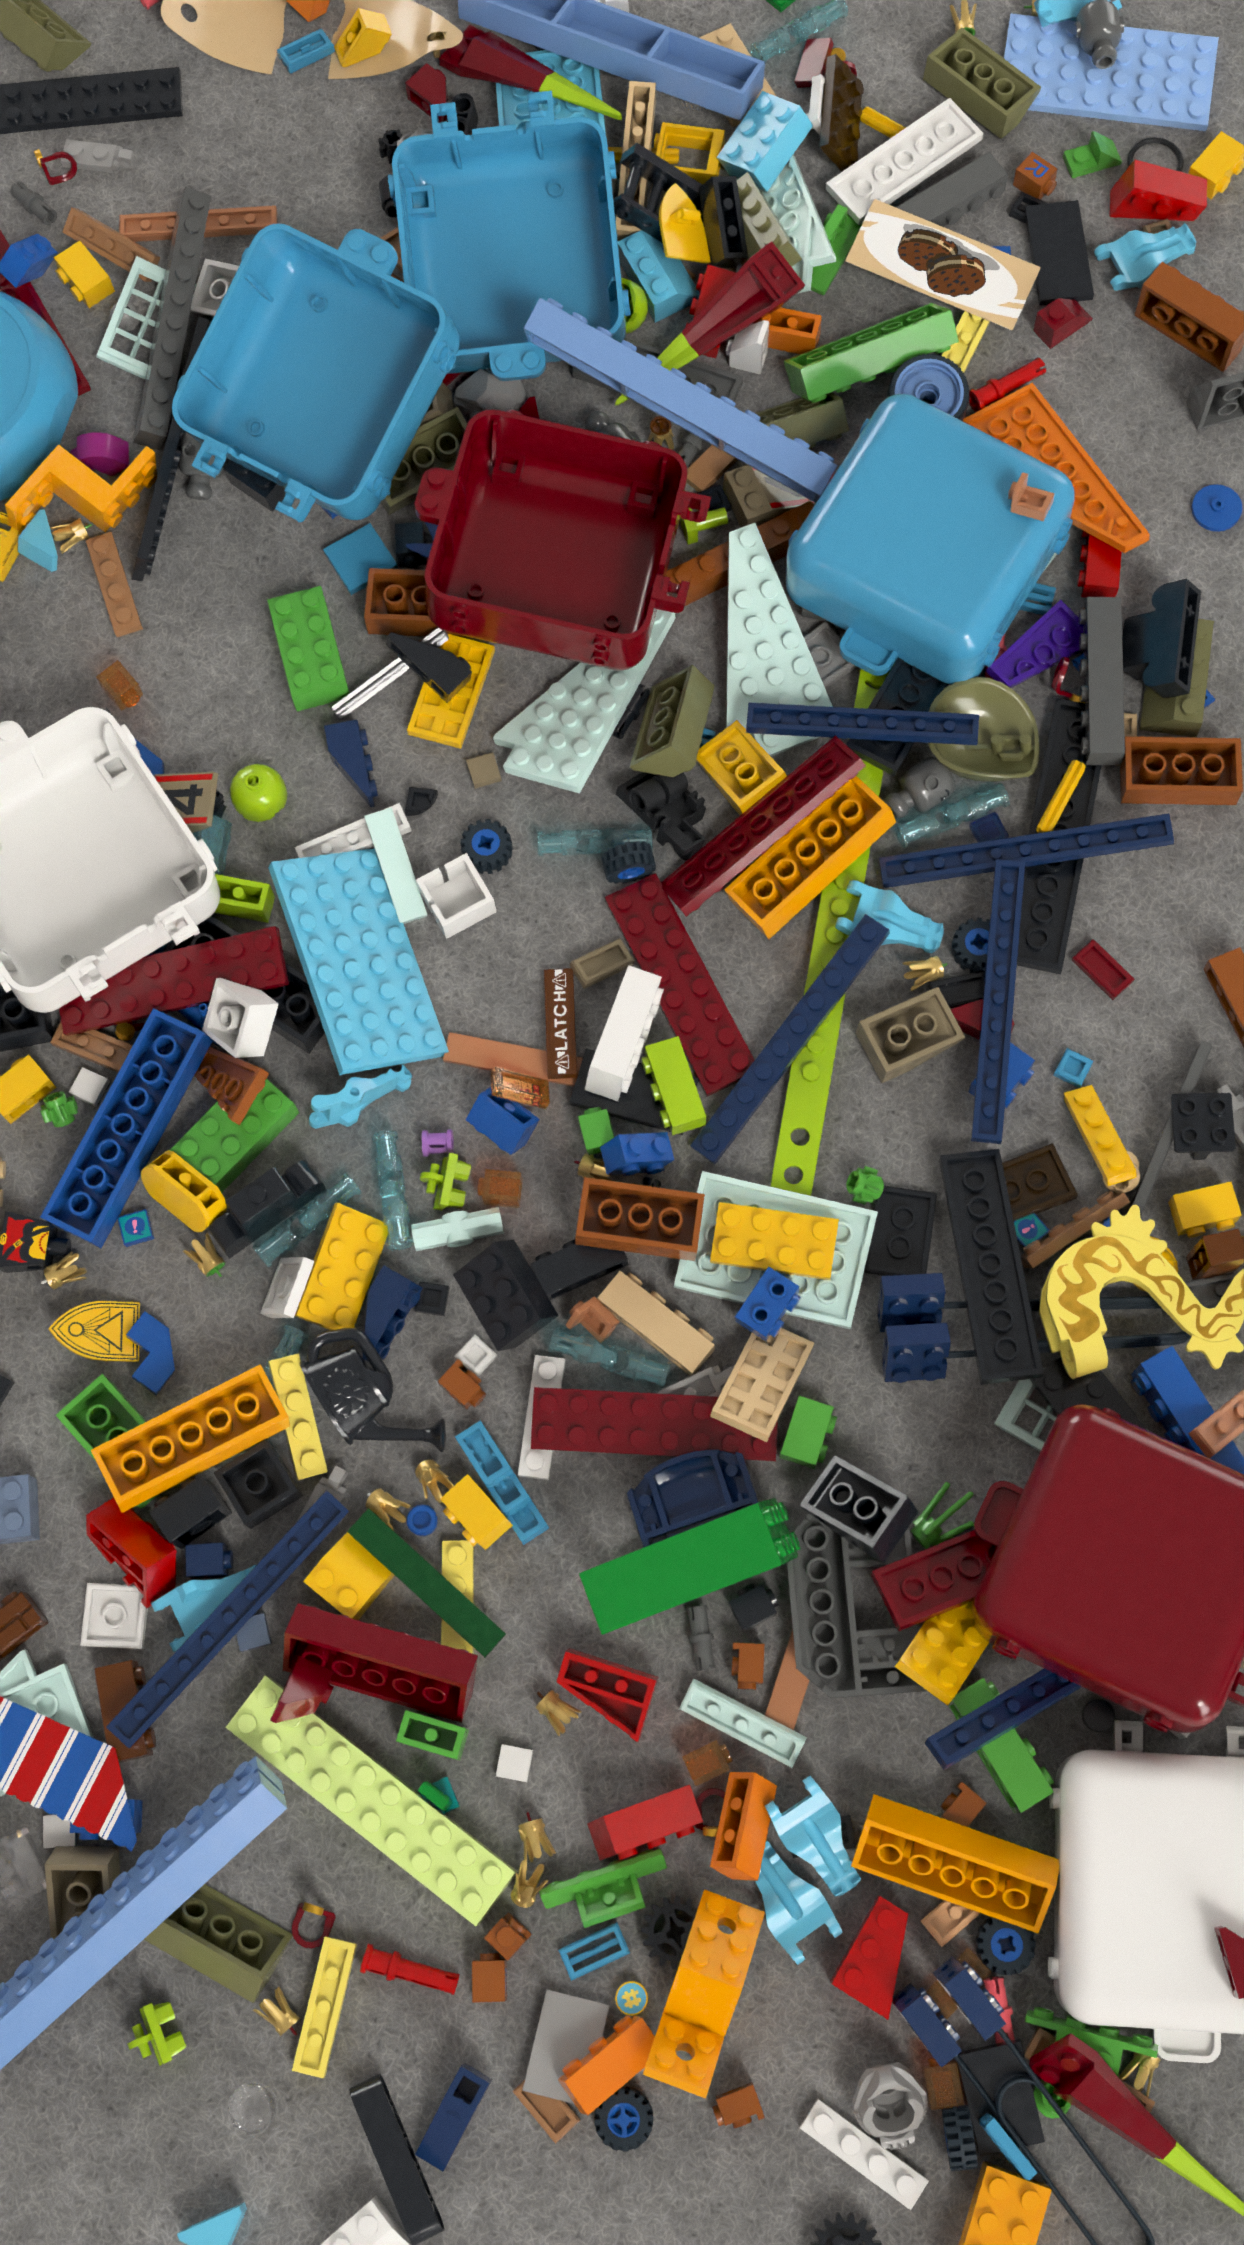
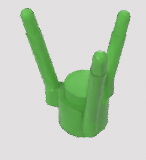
[910,1482,974,1549]

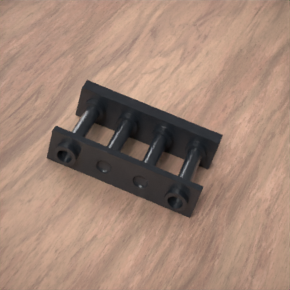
[614,143,703,243]

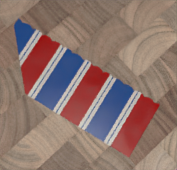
[0,1696,137,1852]

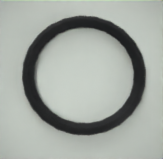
[1127,137,1184,172]

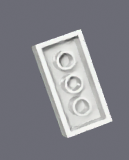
[585,965,664,1101]

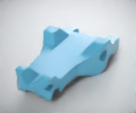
[1034,0,1122,28]
[1094,223,1197,291]
[835,880,944,954]
[309,1064,412,1129]
[151,1565,256,1652]
[765,1776,861,1896]
[755,1841,843,1965]

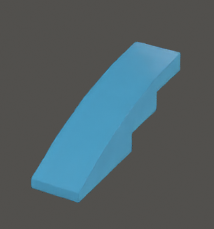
[455,1420,549,1545]

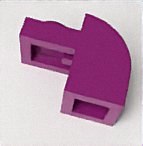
[69,432,129,476]

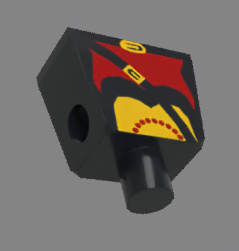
[0,1211,71,1273]

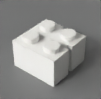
[416,853,497,939]

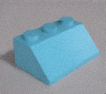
[618,230,700,323]

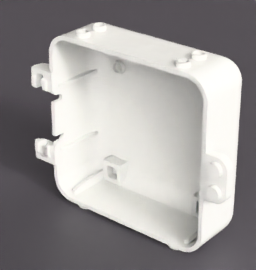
[0,707,220,1013]
[1048,1720,1244,2063]

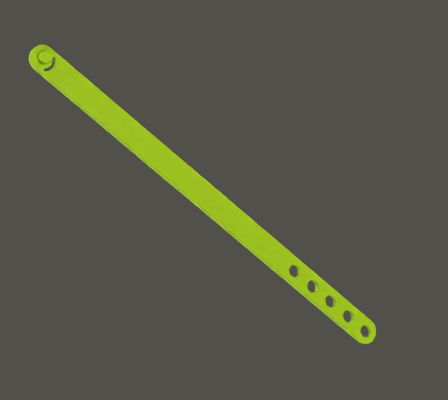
[770,663,895,1196]

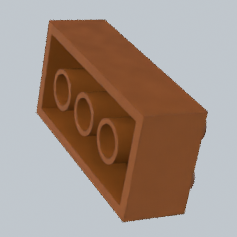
[1134,262,1244,373]
[364,568,476,639]
[1120,736,1243,805]
[575,1177,705,1261]

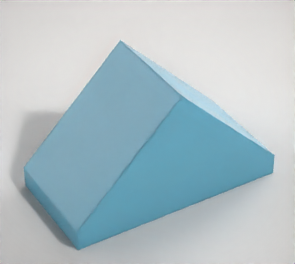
[18,509,58,572]
[177,2202,247,2245]

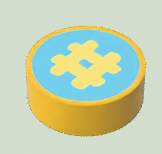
[615,1981,648,2016]

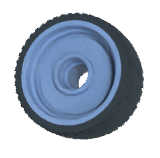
[886,354,969,421]

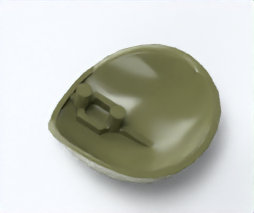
[928,677,1039,782]

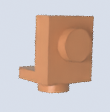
[1008,472,1055,521]
[565,1296,620,1343]

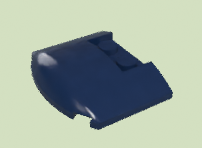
[627,1450,759,1547]

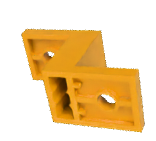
[5,444,157,532]
[643,1889,765,2099]

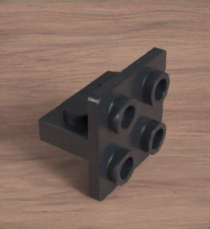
[1171,1093,1236,1160]

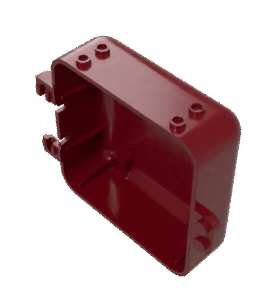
[415,410,711,671]
[972,1404,1244,1733]

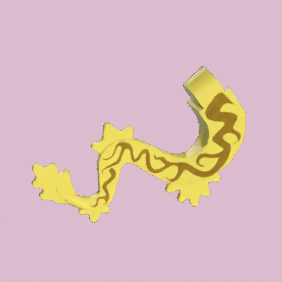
[1039,1205,1244,1379]

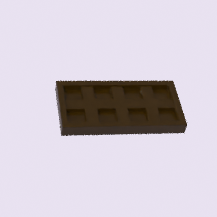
[819,54,864,172]

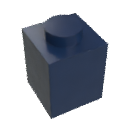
[185,1543,233,1579]

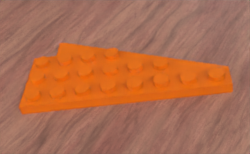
[963,382,1150,553]

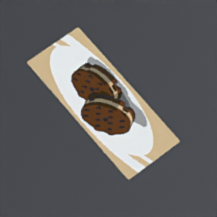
[845,199,1040,330]

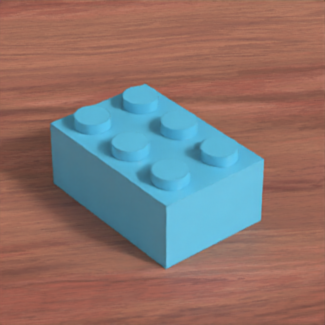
[717,91,813,192]

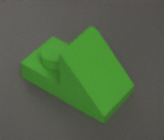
[1063,131,1122,178]

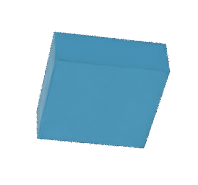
[1053,1048,1093,1088]

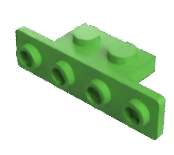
[811,204,863,295]
[539,1849,667,1928]
[1025,2007,1158,2077]

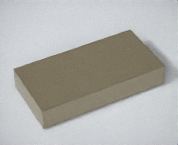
[570,938,635,989]

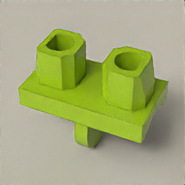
[420,1153,471,1211]
[127,2002,186,2066]

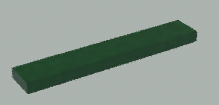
[347,1508,506,1658]

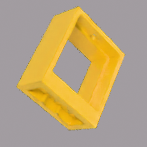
[654,122,725,185]

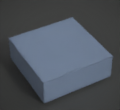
[236,1613,272,1652]

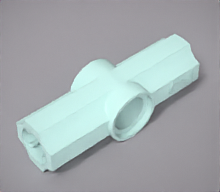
[411,1207,504,1251]

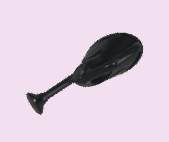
[299,1328,446,1452]

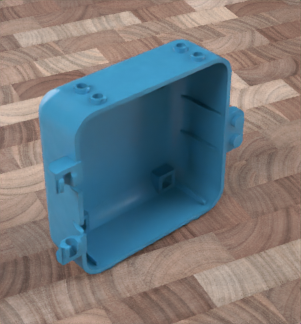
[388,91,630,381]
[172,224,460,522]
[786,394,1075,685]

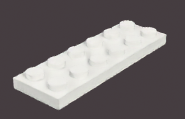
[826,98,984,225]

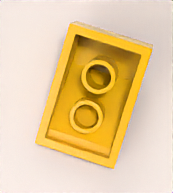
[696,720,787,815]
[303,1532,394,1620]

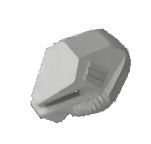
[453,368,526,418]
[851,2062,928,2150]

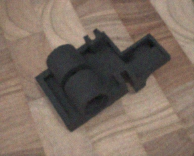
[616,772,706,860]

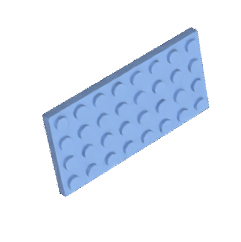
[1004,13,1219,131]

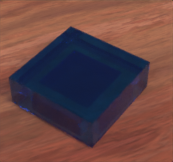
[969,812,1009,842]

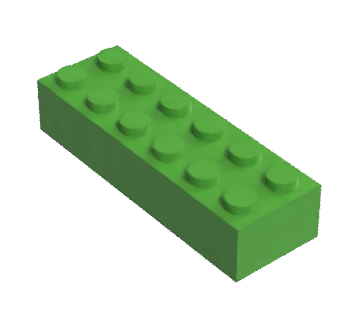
[783,303,959,402]

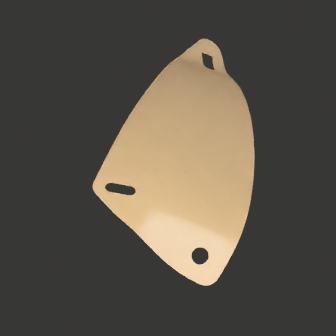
[161,0,463,79]

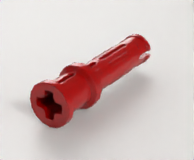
[969,357,1046,412]
[360,1943,460,1995]

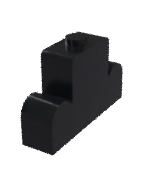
[1122,578,1201,698]
[208,1160,327,1259]

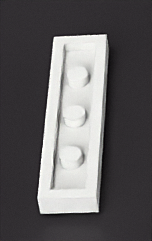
[295,803,411,858]
[518,1355,566,1480]
[800,2099,929,2210]

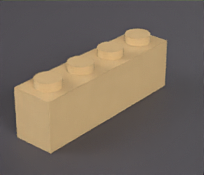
[597,1271,715,1376]

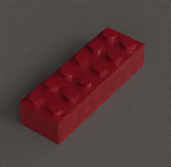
[283,1603,478,1723]

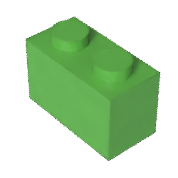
[780,1396,837,1469]
[396,1710,469,1761]

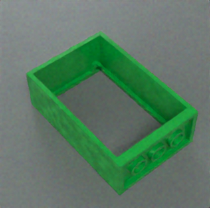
[579,1498,800,1635]

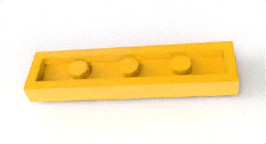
[1064,1085,1136,1186]

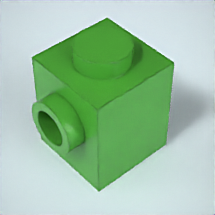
[578,1107,615,1155]

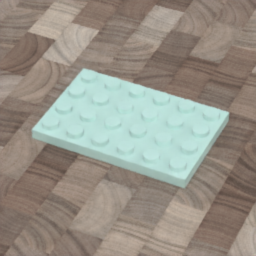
[674,1171,878,1329]

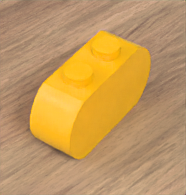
[141,1150,227,1232]

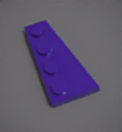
[986,599,1083,688]

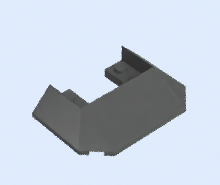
[787,1513,926,1698]

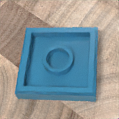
[323,523,398,595]

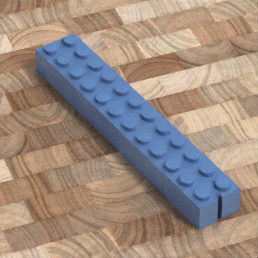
[458,0,765,121]
[524,298,837,503]
[0,1756,287,2070]

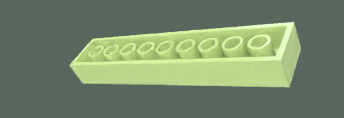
[225,1676,518,1926]

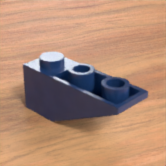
[324,719,378,807]
[362,1265,423,1362]
[415,2063,493,2172]

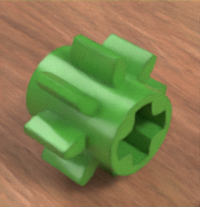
[40,1091,78,1128]
[846,1166,884,1205]

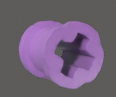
[422,1129,454,1157]

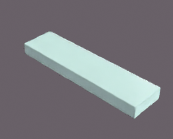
[364,807,427,924]
[679,1679,807,1768]

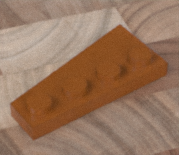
[194,1047,269,1125]

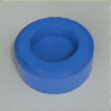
[407,1505,438,1536]

